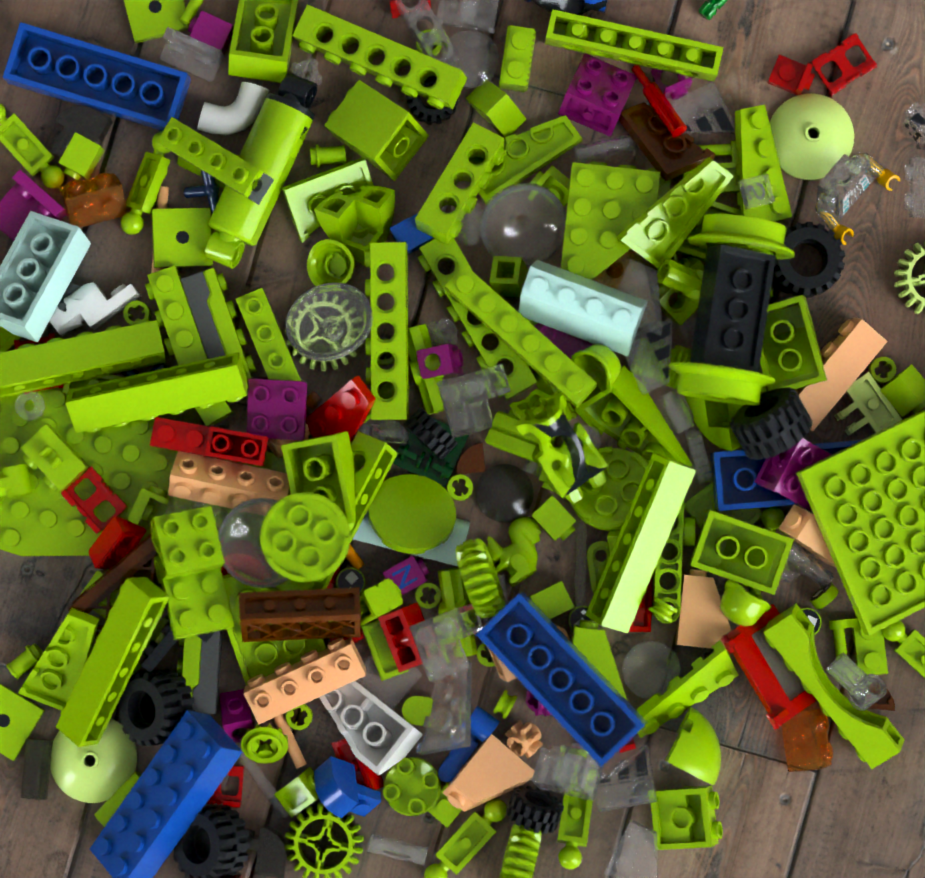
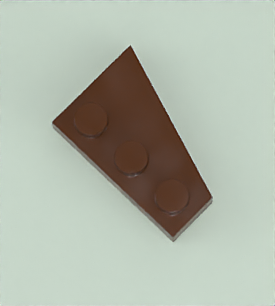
[618,102,715,181]

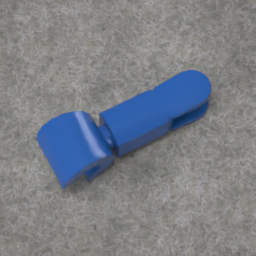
[438,706,499,782]

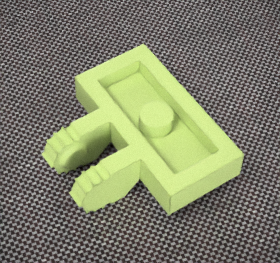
[834,372,902,436]

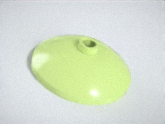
[769,93,854,180]
[49,718,138,803]

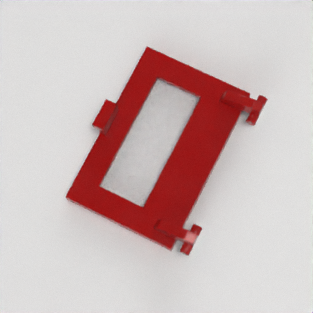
[721,604,817,730]

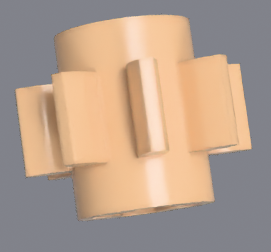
[505,720,543,758]

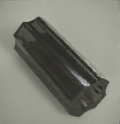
[21,738,53,800]

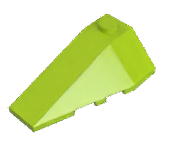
[574,365,692,467]

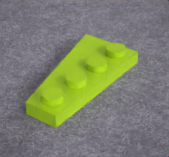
[470,115,582,205]
[616,157,733,269]
[18,608,99,710]
[636,640,739,738]

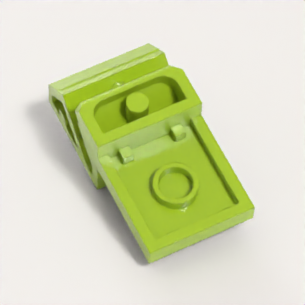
[151,506,234,640]

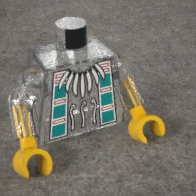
[815,153,900,245]

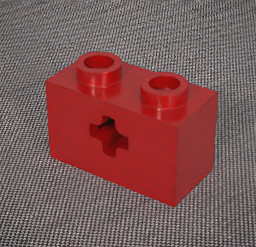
[378,602,439,673]

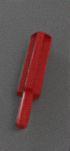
[632,65,687,137]

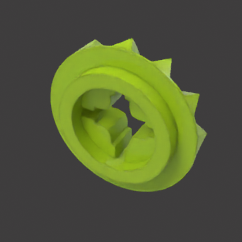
[241,723,288,764]

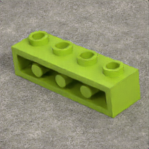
[145,265,208,366]

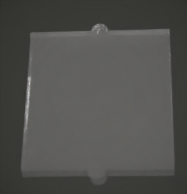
[356,656,423,710]

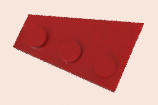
[306,375,376,442]

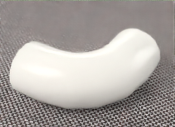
[197,82,269,135]

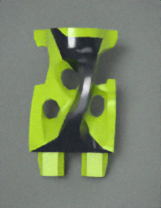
[509,389,608,504]

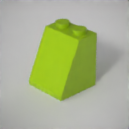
[324,80,429,182]
[571,619,627,700]

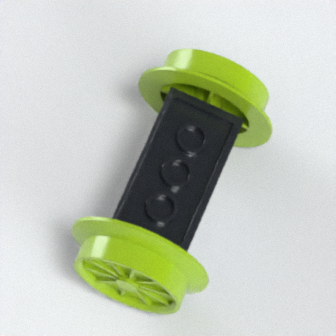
[668,214,795,406]

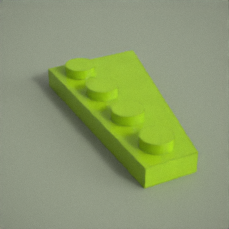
[735,104,793,222]

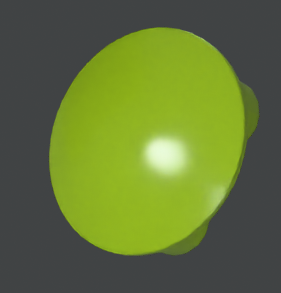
[383,757,441,816]

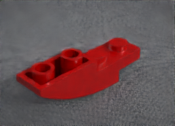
[150,417,269,466]

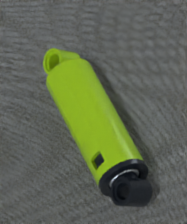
[205,72,318,269]

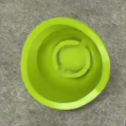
[307,239,355,291]
[571,344,621,394]
[720,580,771,626]

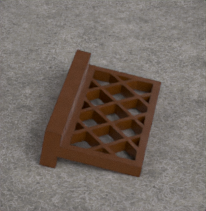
[67,533,168,638]
[239,587,361,642]

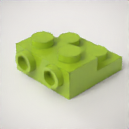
[649,785,723,850]

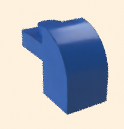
[314,756,382,818]

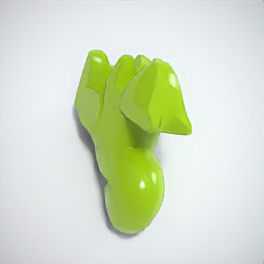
[487,516,541,587]

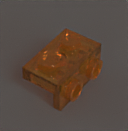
[59,173,127,228]
[781,708,833,772]

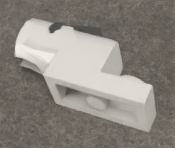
[50,282,141,336]

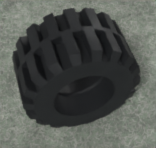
[773,222,845,298]
[730,387,812,460]
[117,669,195,747]
[173,804,250,878]

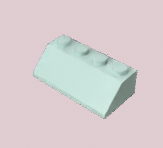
[0,211,91,343]
[518,260,648,356]

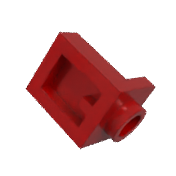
[767,54,815,95]

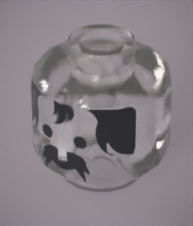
[903,102,925,145]

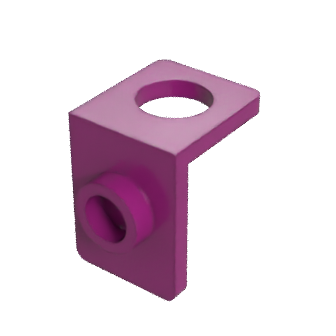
[651,69,693,100]
[416,344,464,379]
[220,689,255,743]

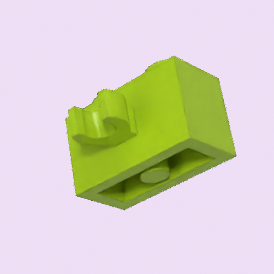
[20,424,89,491]

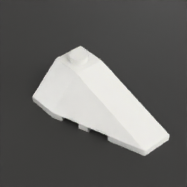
[319,681,423,775]

